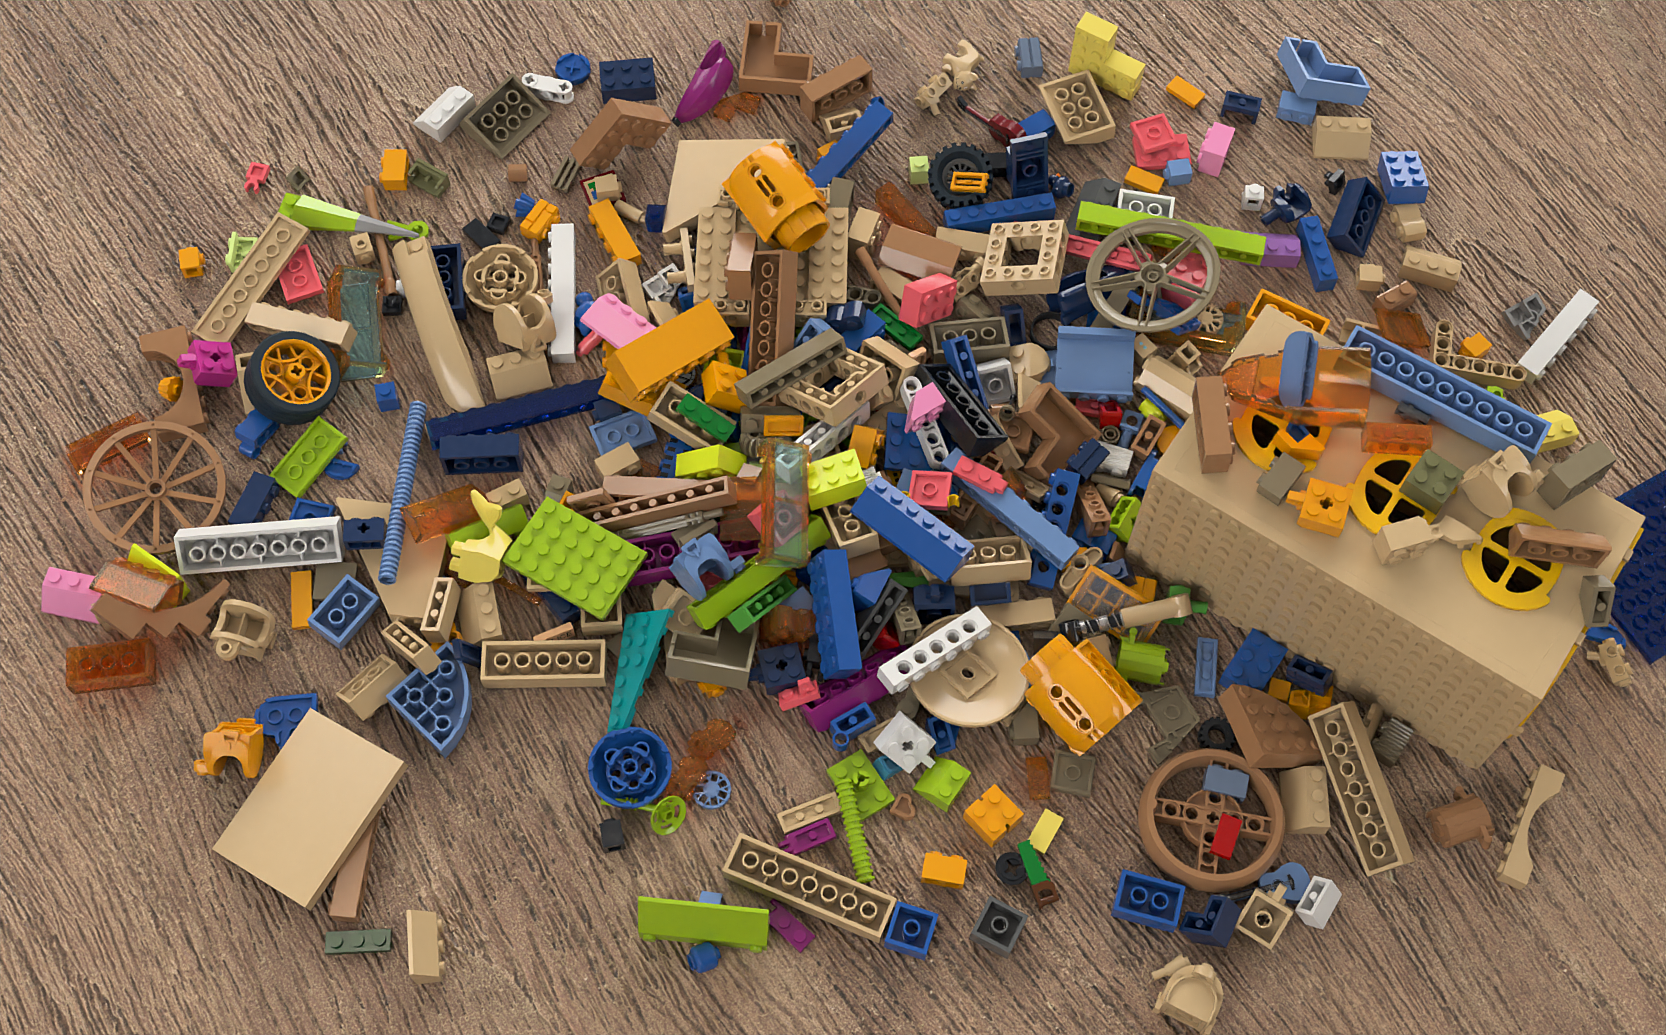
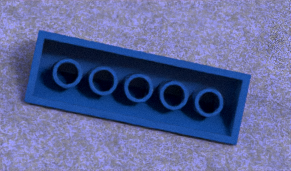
[850,476,975,583]

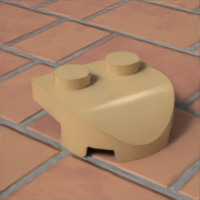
[1009,343,1051,383]

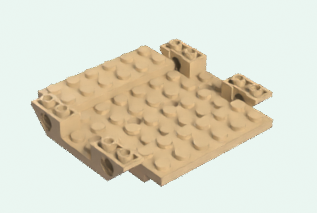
[693,187,849,327]

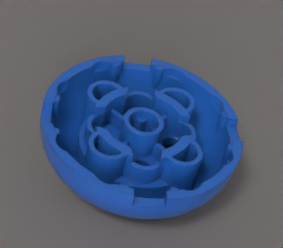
[588,727,672,809]

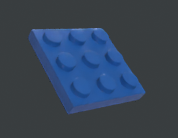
[884,412,945,472]

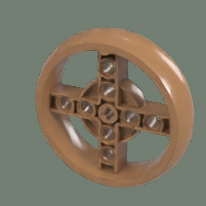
[1138,748,1285,893]

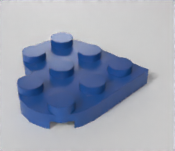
[254,693,318,749]

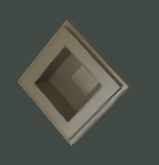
[285,165,310,191]

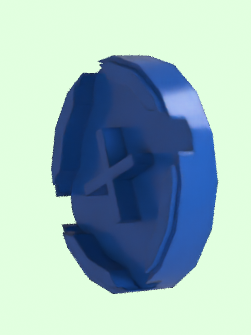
[555,53,591,85]

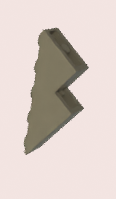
[891,587,922,645]

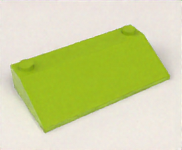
[638,896,770,953]

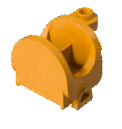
[193,718,264,778]

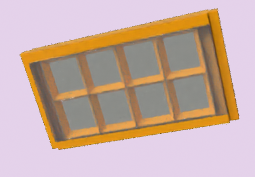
[1065,564,1162,643]

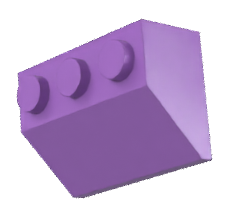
[1241,232,1301,268]

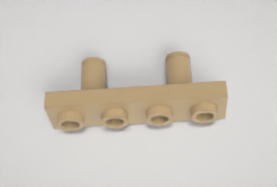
[663,227,696,293]

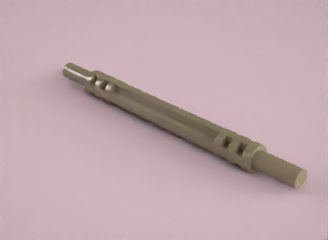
[612,508,724,540]

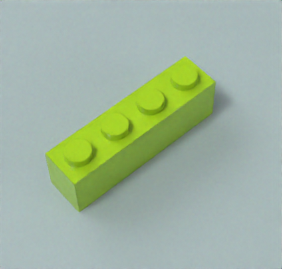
[444,504,528,557]

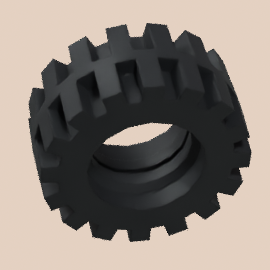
[1197,717,1236,751]

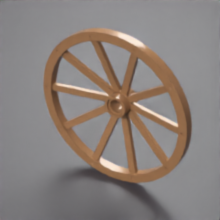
[82,421,227,555]

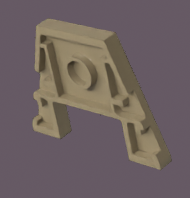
[1133,685,1201,766]

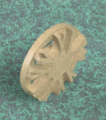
[1193,304,1223,336]

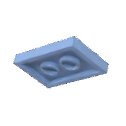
[589,410,657,456]

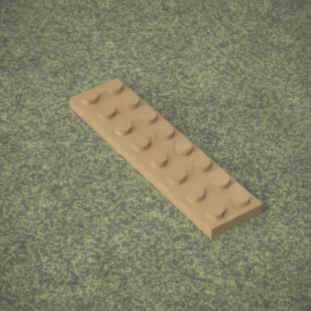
[191,212,310,343]

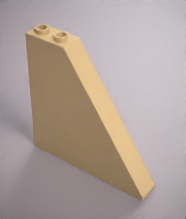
[662,139,791,242]
[336,497,456,628]

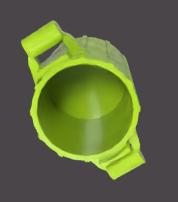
[1115,627,1170,685]

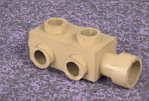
[953,257,985,303]

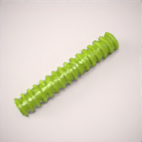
[834,778,875,884]

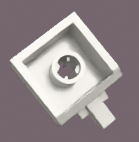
[873,711,936,774]

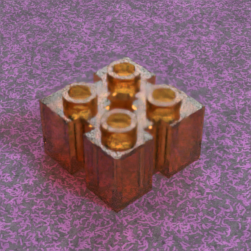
[760,605,815,646]

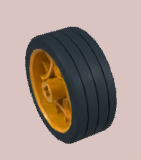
[244,331,340,425]

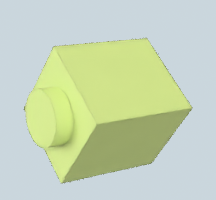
[908,156,929,185]

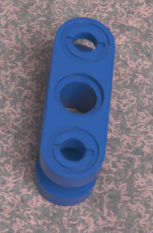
[1127,449,1159,503]

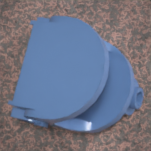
[668,533,746,601]

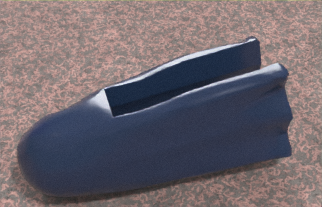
[1046,265,1135,326]

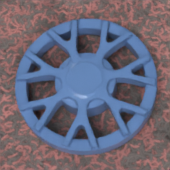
[692,771,731,810]

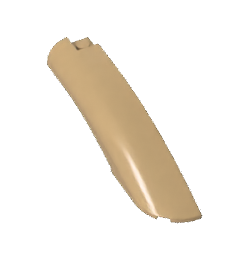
[392,236,487,415]

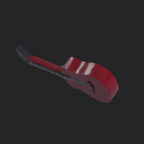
[957,95,1027,147]

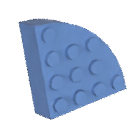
[386,641,472,759]

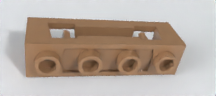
[946,452,1004,531]

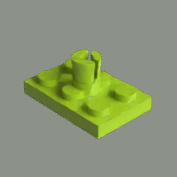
[826,749,895,823]

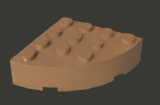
[1219,684,1323,768]

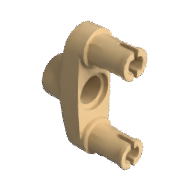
[1059,547,1103,598]

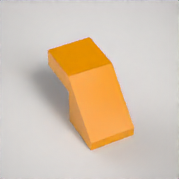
[1272,428,1325,460]

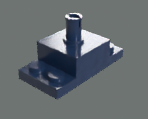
[1006,132,1049,199]

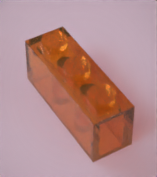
[1361,422,1433,456]

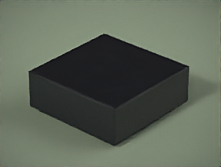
[486,212,511,236]

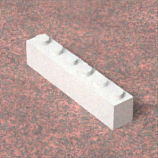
[1517,289,1599,384]

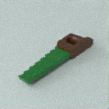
[1017,839,1059,910]

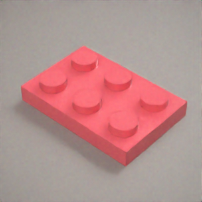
[1132,134,1192,170]
[278,244,324,304]

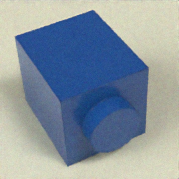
[374,381,400,412]

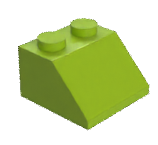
[913,756,971,813]

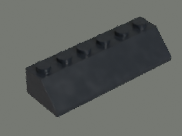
[913,364,1008,457]

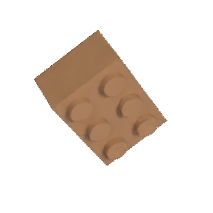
[724,232,758,300]

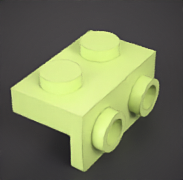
[225,232,258,273]

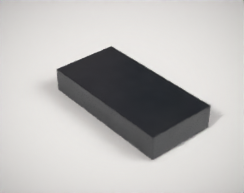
[462,218,501,249]

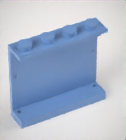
[1055,326,1136,403]

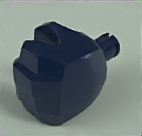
[1260,183,1312,226]

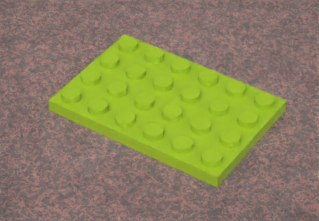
[501,496,648,621]

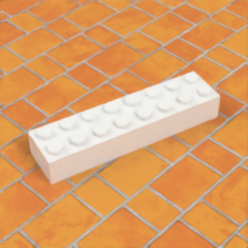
[174,516,345,575]

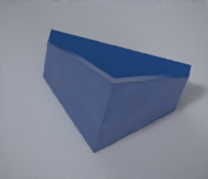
[925,716,960,755]

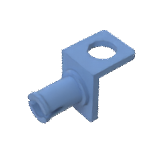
[1116,409,1144,449]

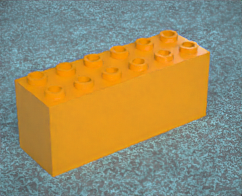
[605,298,734,403]

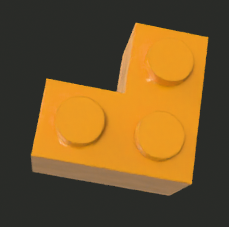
[848,424,886,469]

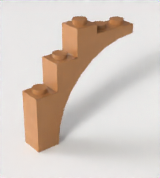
[847,470,900,581]
[89,579,230,640]

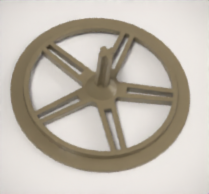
[1086,218,1221,333]

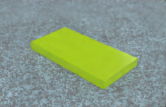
[269,416,349,498]

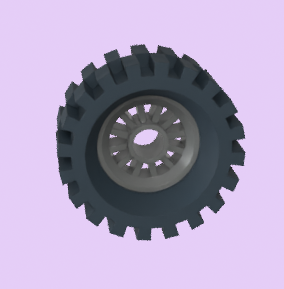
[928,142,993,209]

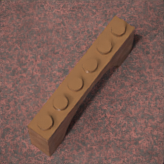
[139,325,210,443]

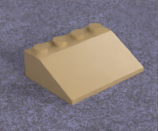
[1038,69,1116,144]

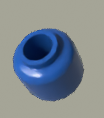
[687,942,721,973]

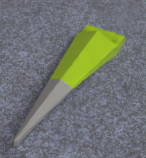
[278,192,420,238]

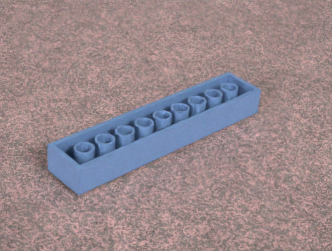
[1333,325,1552,463]

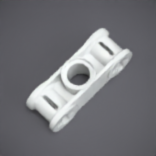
[522,73,574,104]

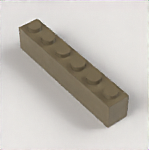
[734,328,848,409]

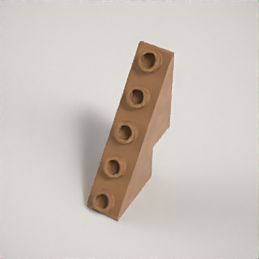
[1075,477,1112,538]

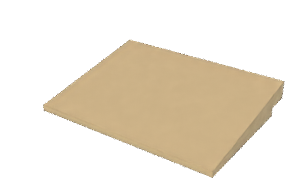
[212,708,408,911]

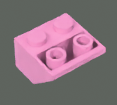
[904,382,946,434]

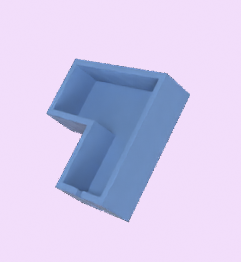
[1277,37,1371,106]

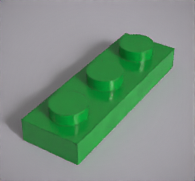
[872,303,923,351]
[676,393,736,444]

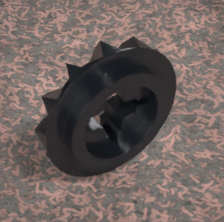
[995,852,1028,886]

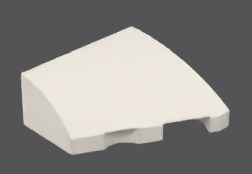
[641,263,681,303]

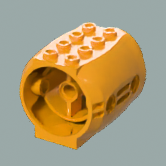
[722,141,830,254]
[1020,634,1143,757]

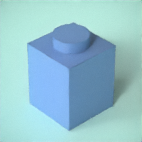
[1163,158,1193,186]

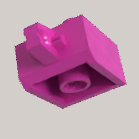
[177,340,238,387]

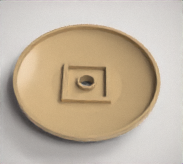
[910,614,1030,728]

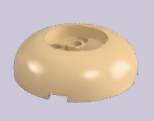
[462,244,538,313]

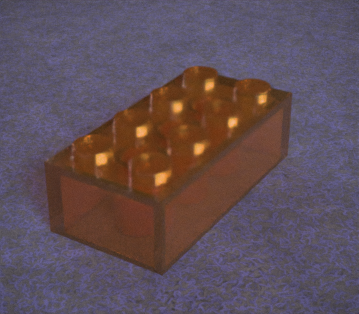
[66,638,156,695]

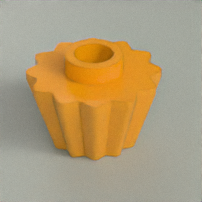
[158,376,183,402]

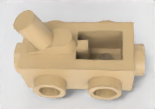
[914,72,953,116]
[1587,638,1633,687]

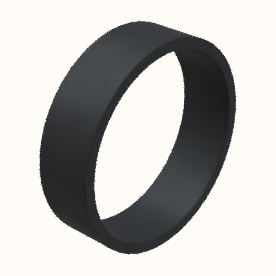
[1030,311,1071,351]

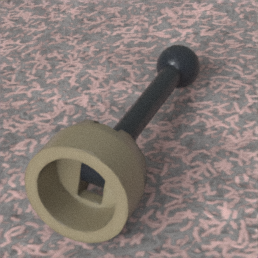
[999,394,1017,421]

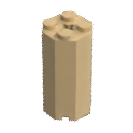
[1133,355,1196,421]

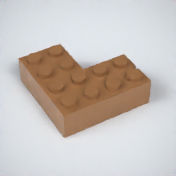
[739,20,814,96]
[570,98,671,170]
[1017,382,1102,493]

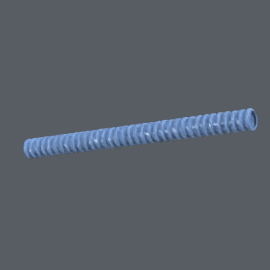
[378,401,427,585]

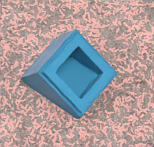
[872,755,903,781]

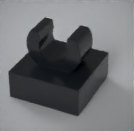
[1324,169,1346,195]
[382,296,403,316]

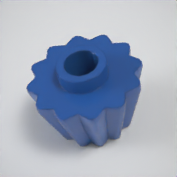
[514,193,535,217]

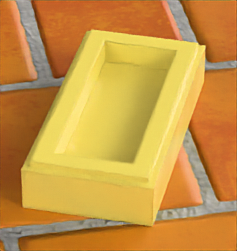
[1028,808,1064,856]

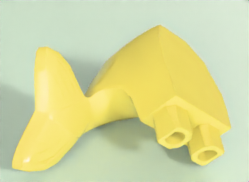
[449,490,513,583]

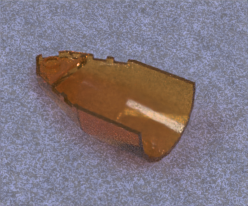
[1216,346,1372,429]

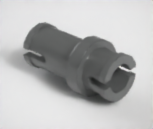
[1395,401,1431,427]

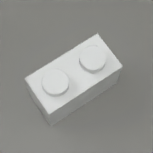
[1295,876,1342,929]

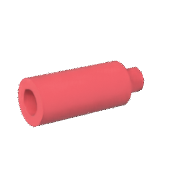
[576,330,604,357]

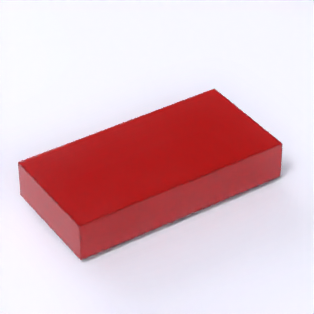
[1209,813,1243,860]

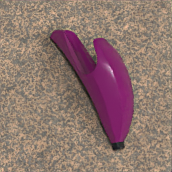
[671,39,734,127]

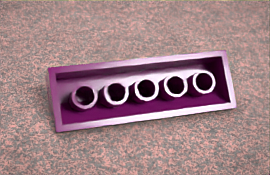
[799,645,909,733]

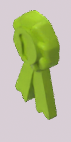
[387,220,429,241]

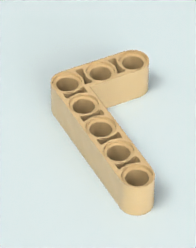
[1429,320,1527,390]

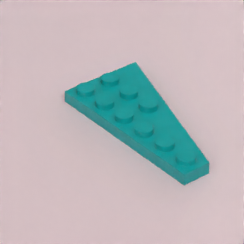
[607,609,675,733]

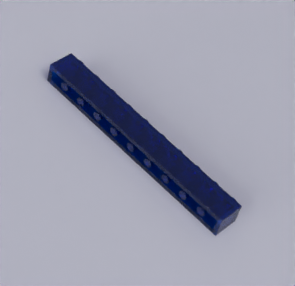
[425,375,606,451]

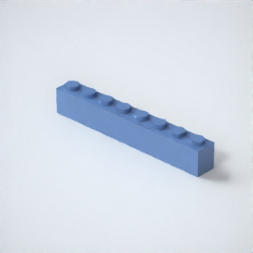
[940,447,1079,571]

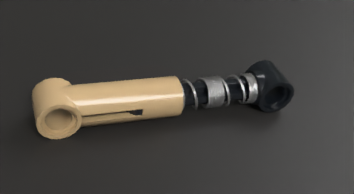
[1059,593,1193,643]

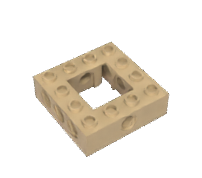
[980,220,1069,296]
[778,348,889,427]

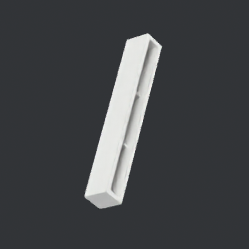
[548,223,576,364]

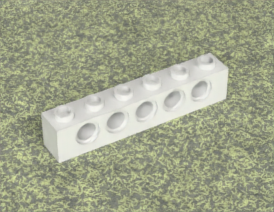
[773,401,870,485]
[877,606,992,695]

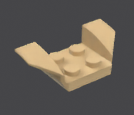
[651,579,718,637]

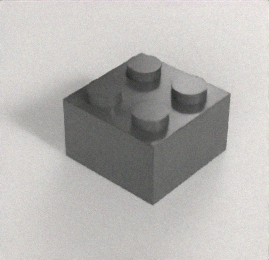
[969,896,1028,959]

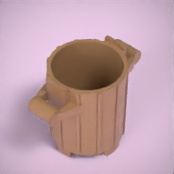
[1426,786,1495,850]

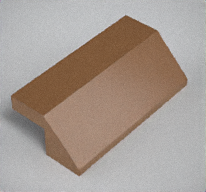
[878,224,963,278]

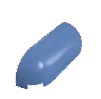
[1279,331,1319,415]

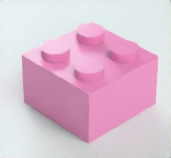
[1196,122,1235,177]

